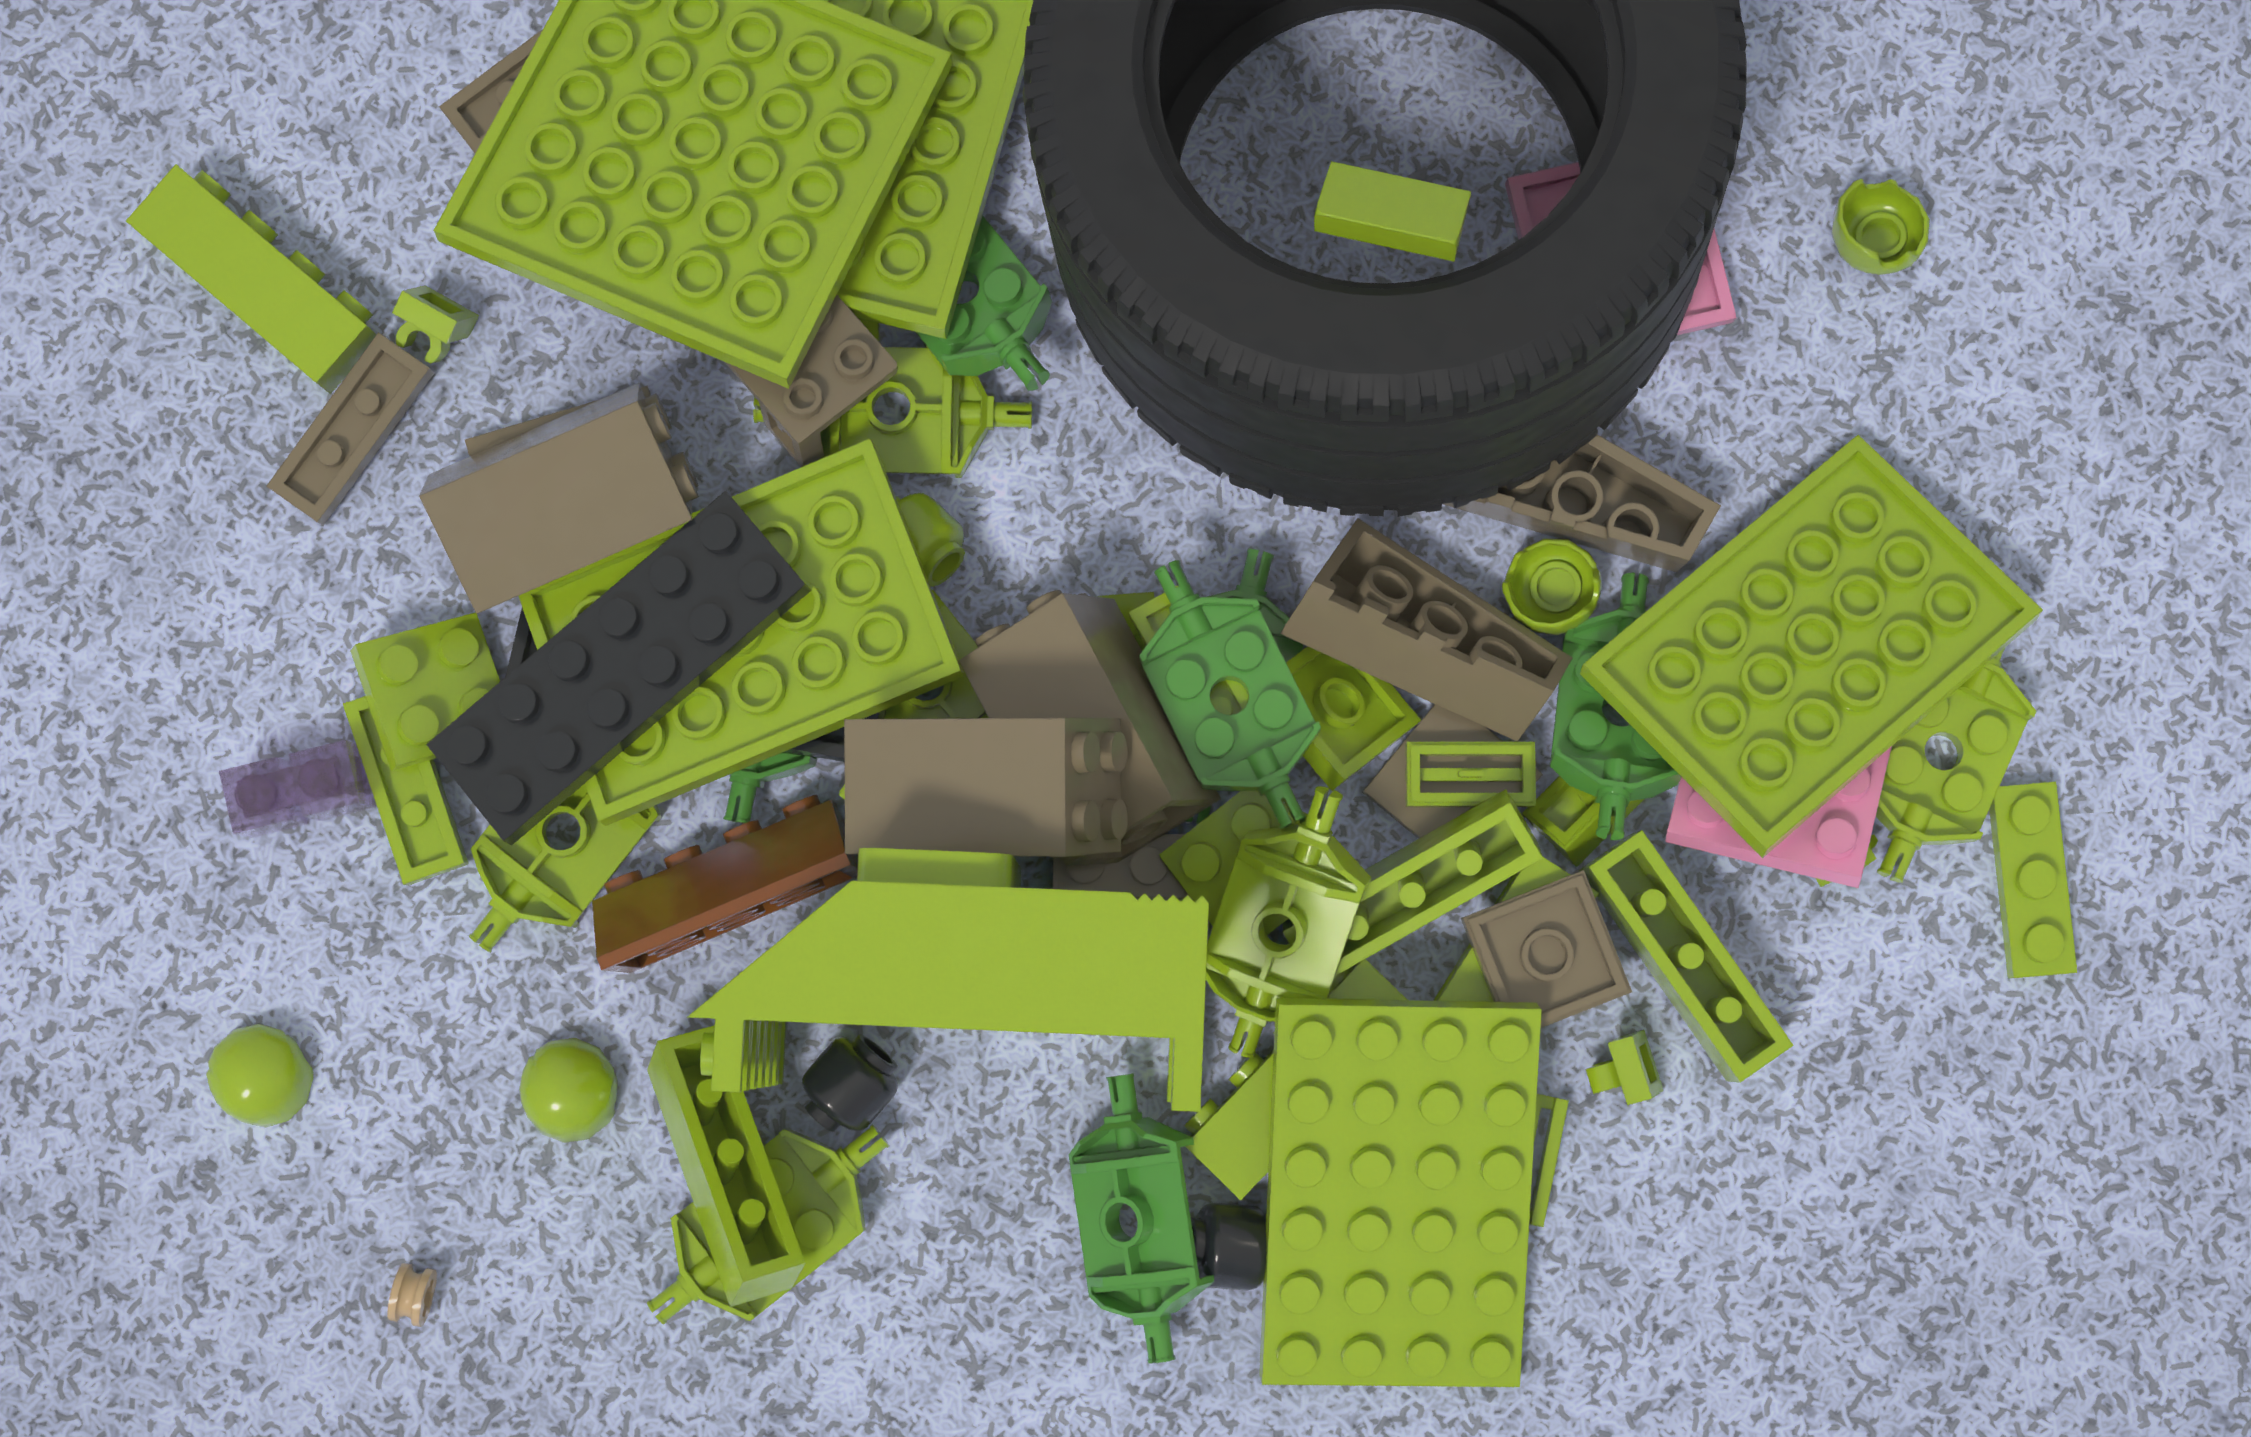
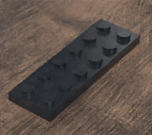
[426,491,811,846]

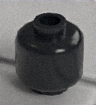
[802,1034,898,1132]
[1191,1203,1267,1291]

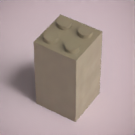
[419,383,699,614]
[959,590,1221,866]
[844,718,1128,857]

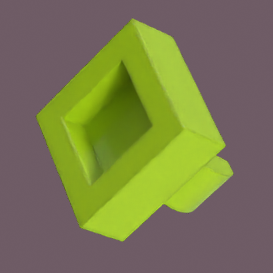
[392,285,479,364]
[1585,1029,1664,1105]

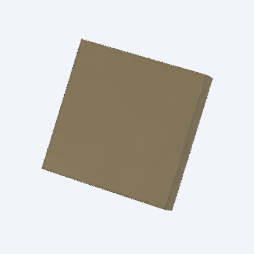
[1362,704,1543,839]
[1460,870,1632,1028]

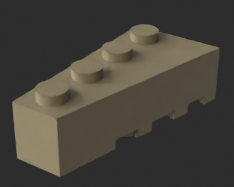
[1443,434,1721,573]
[1280,518,1572,742]

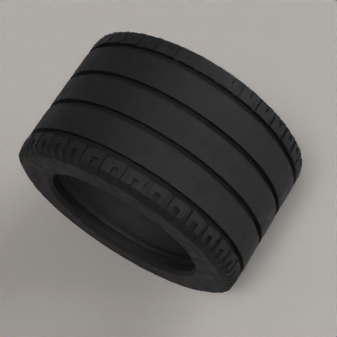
[1023,0,1747,517]

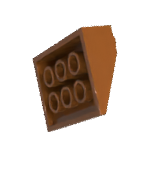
[592,795,858,973]

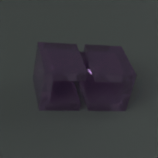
[219,740,376,838]

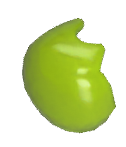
[1832,179,1930,275]
[1502,538,1602,635]
[206,1023,314,1128]
[519,1038,618,1143]

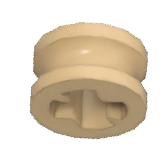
[387,1263,437,1327]

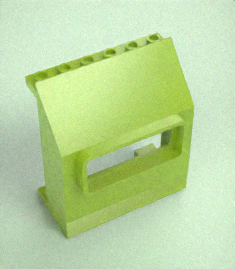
[687,848,1209,1112]

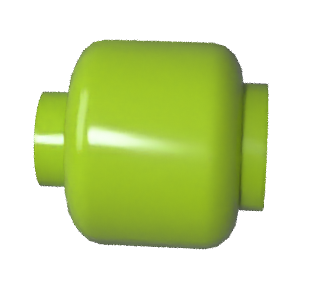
[895,493,965,587]

